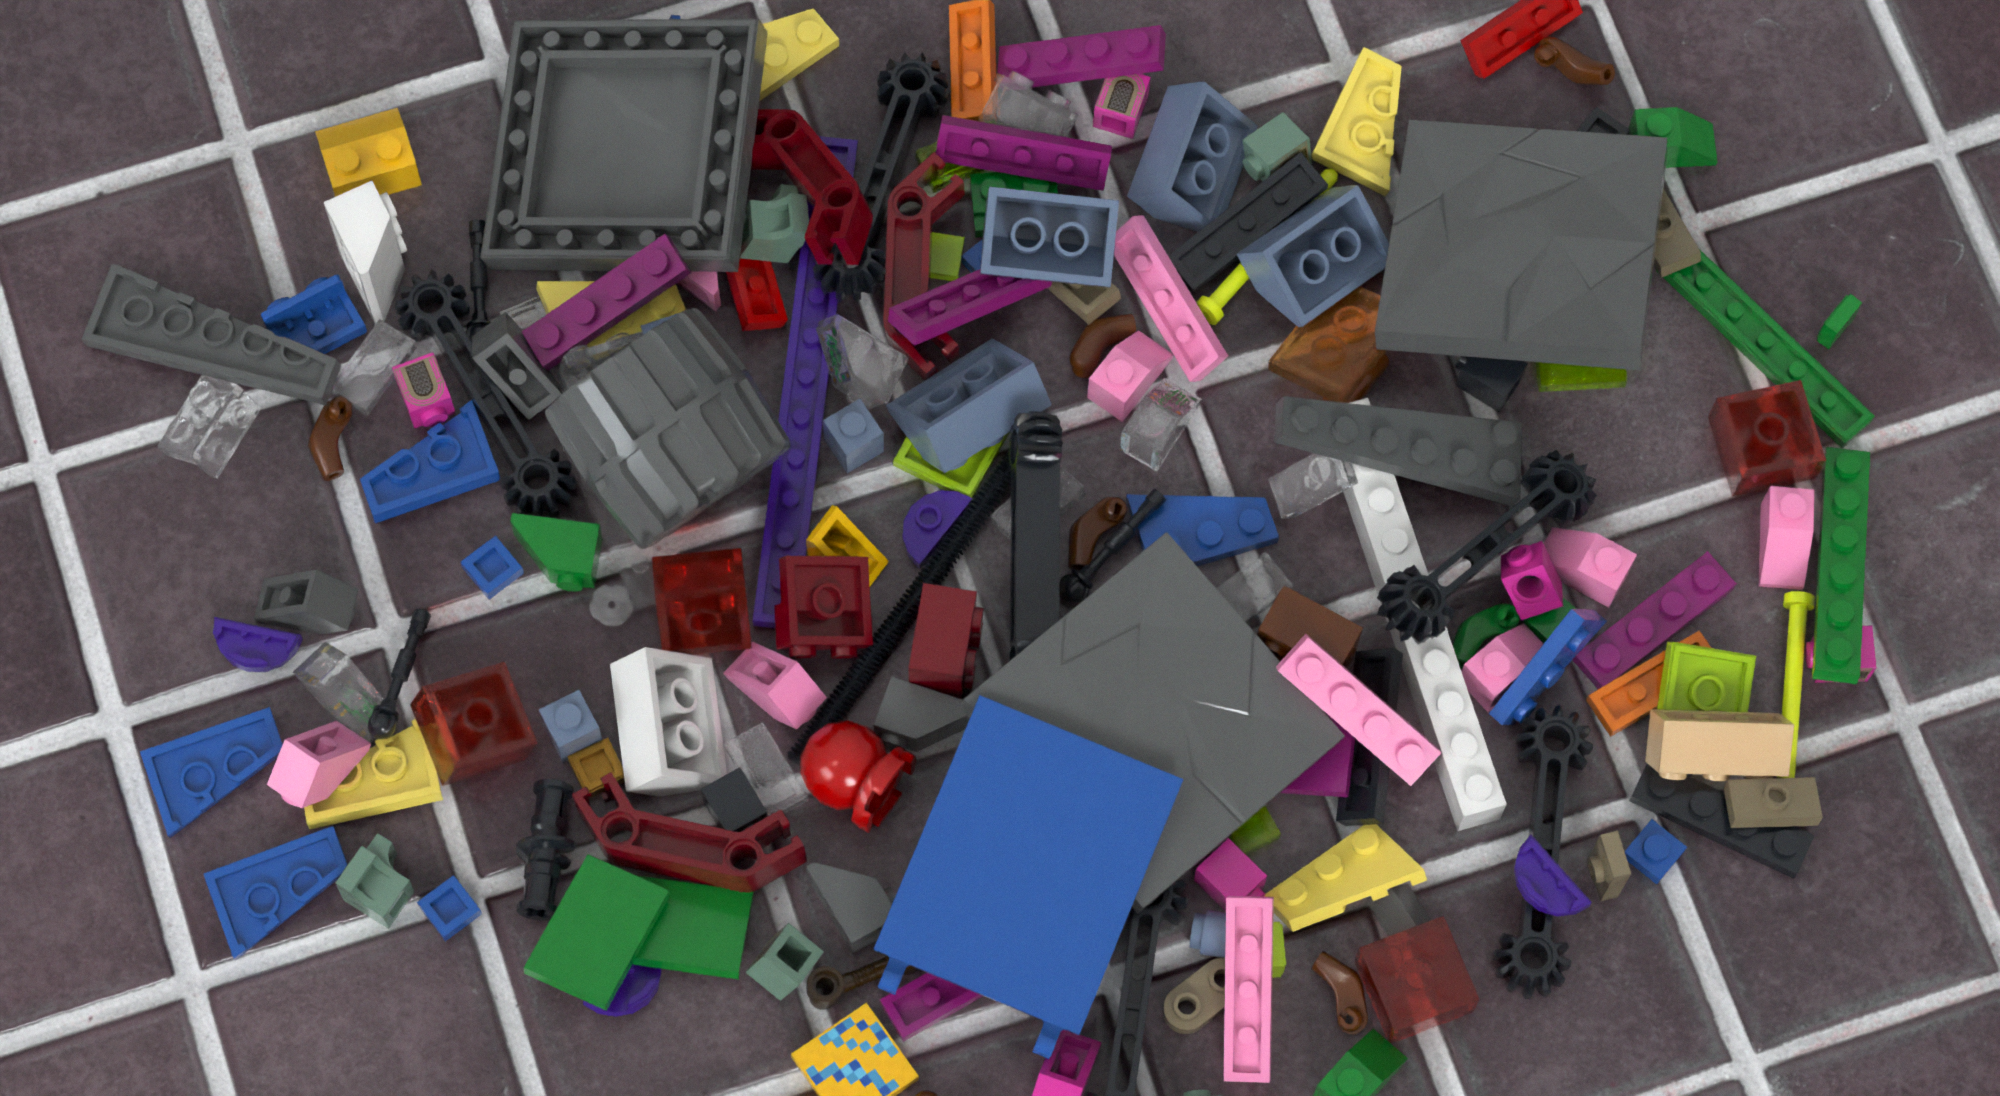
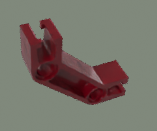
[751,109,873,265]
[883,152,965,381]
[572,772,807,893]

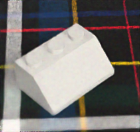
[324,181,407,326]
[610,647,727,797]

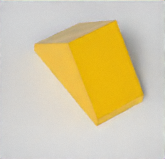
[806,505,889,586]

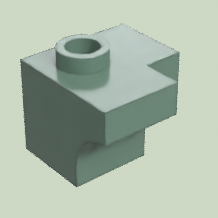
[740,184,809,263]
[335,833,414,929]

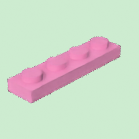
[1114,215,1228,382]
[1276,634,1441,786]
[1224,896,1274,1083]

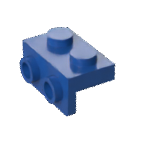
[261,274,367,354]

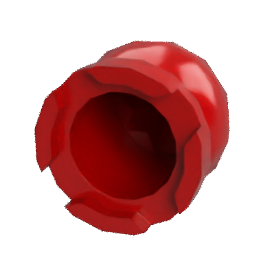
[800,720,917,833]

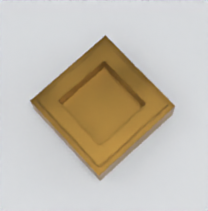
[567,738,625,799]

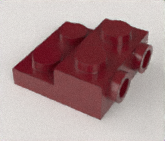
[774,556,873,659]

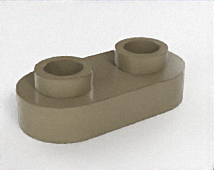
[1163,958,1225,1034]

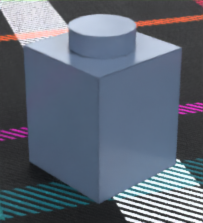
[823,399,884,473]
[539,690,602,763]

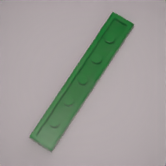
[1656,249,1875,448]

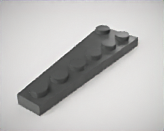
[81,264,341,405]
[1274,396,1522,506]

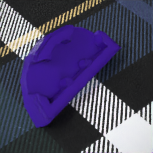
[902,490,973,570]
[213,617,303,672]
[1514,834,1592,916]
[583,964,661,1017]

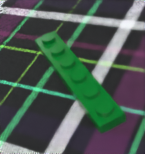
[1812,447,1870,684]

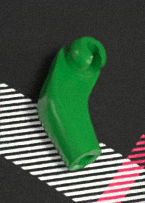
[1453,603,1520,669]

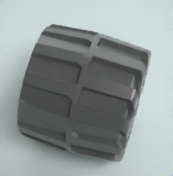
[545,308,791,549]

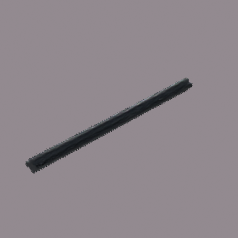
[787,411,1044,766]

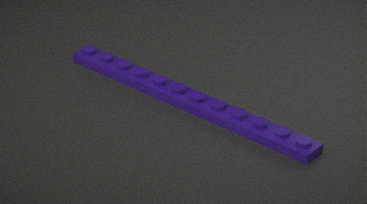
[753,136,858,628]

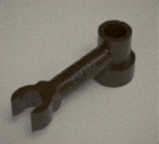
[806,956,919,1010]

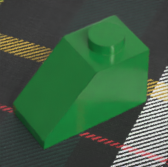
[1628,107,1718,168]
[510,513,603,592]
[1313,1028,1408,1096]

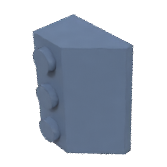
[1127,81,1258,232]
[1236,185,1389,327]
[980,187,1119,288]
[886,338,1052,473]

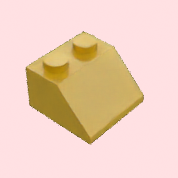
[315,107,422,197]

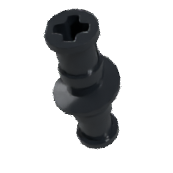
[516,779,576,921]

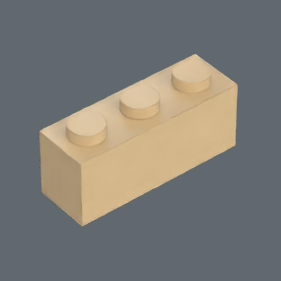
[1645,709,1794,781]

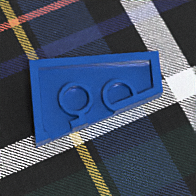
[360,400,500,523]
[1125,494,1279,566]
[1489,609,1607,725]
[140,707,283,838]
[203,826,348,961]

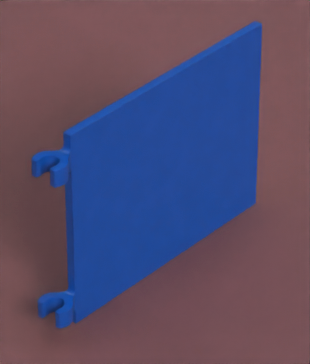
[873,695,1183,1059]

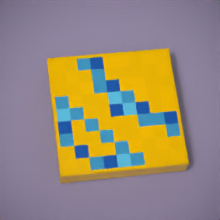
[791,1002,919,1096]

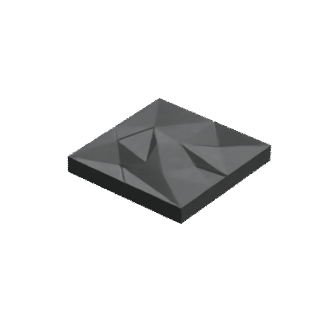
[480,19,768,272]
[1375,120,1667,370]
[960,532,1345,914]

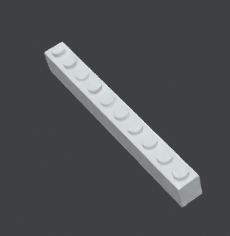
[1332,398,1507,831]

